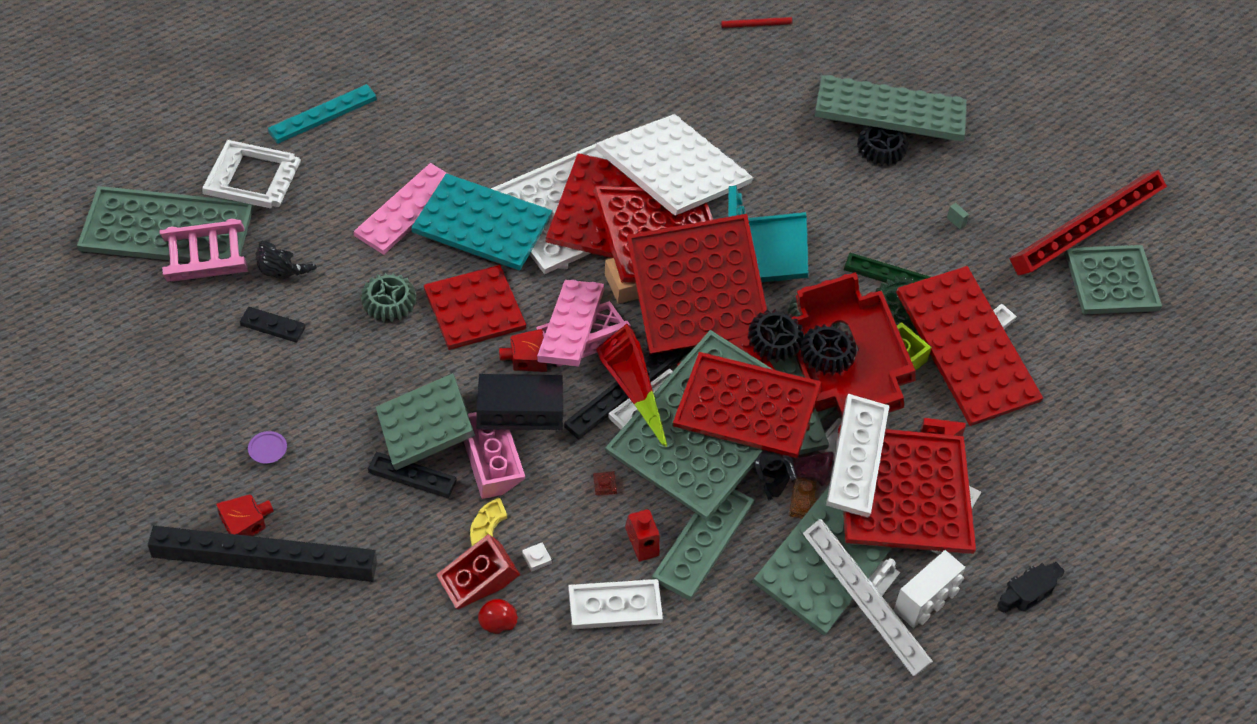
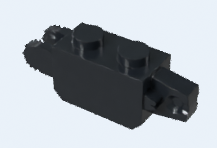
[997,562,1065,613]

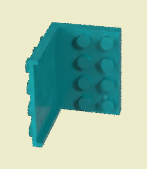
[728,185,809,282]

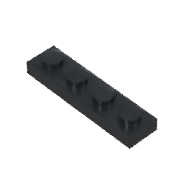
[368,451,457,499]

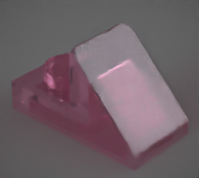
[794,451,834,486]

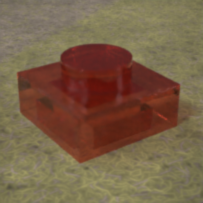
[593,471,617,495]

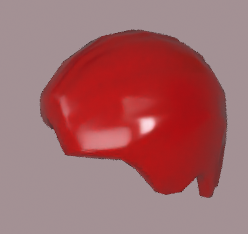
[478,599,518,634]

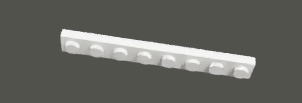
[803,519,933,676]

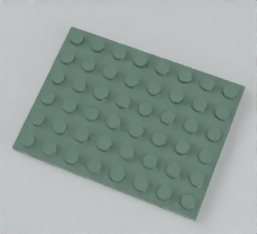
[605,330,773,520]

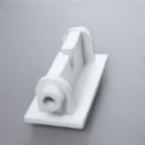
[869,559,900,596]

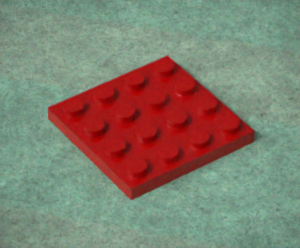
[424,265,526,350]

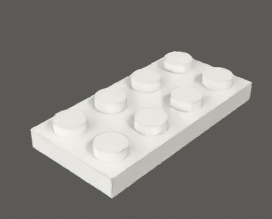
[568,579,663,629]

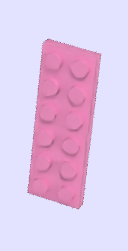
[354,163,448,255]
[537,280,604,367]

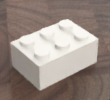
[893,550,965,628]

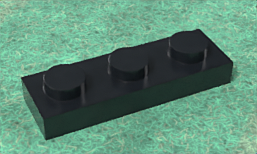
[240,306,305,343]

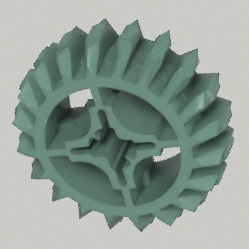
[361,272,416,322]

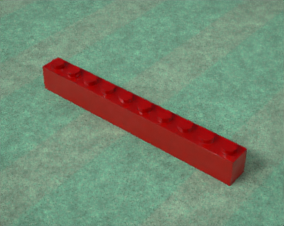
[1009,170,1167,276]

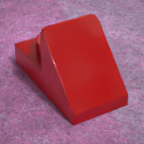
[920,418,966,436]

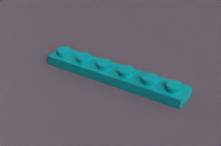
[268,84,377,144]

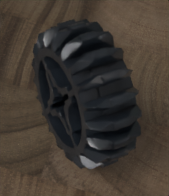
[857,126,908,167]
[747,309,804,363]
[800,324,857,376]

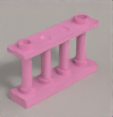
[160,219,248,282]

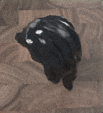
[255,241,317,278]

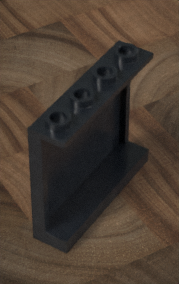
[476,374,563,430]

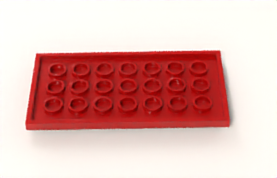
[896,266,1043,426]

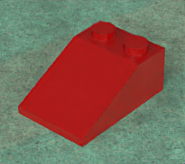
[436,534,520,609]

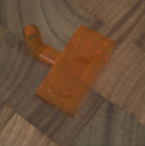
[789,476,819,519]

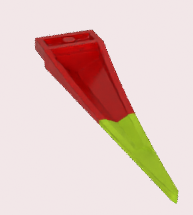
[596,324,667,447]

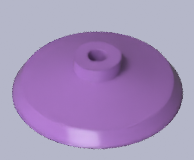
[248,431,287,463]

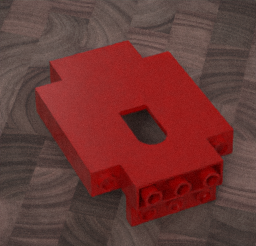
[791,272,916,420]

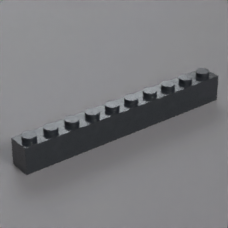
[148,525,377,582]

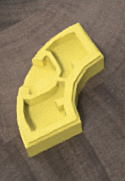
[470,498,507,546]

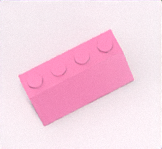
[464,412,525,499]

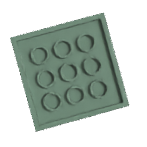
[1065,245,1162,314]
[376,373,475,470]

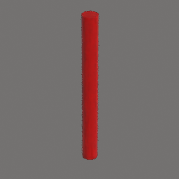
[721,17,792,28]

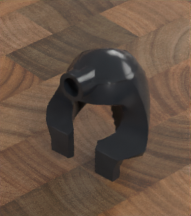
[752,450,797,500]

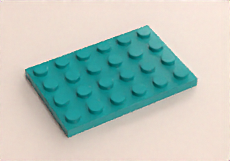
[411,173,552,271]

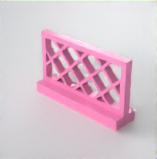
[536,301,631,367]

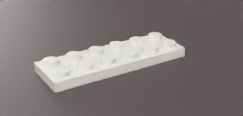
[826,394,889,517]

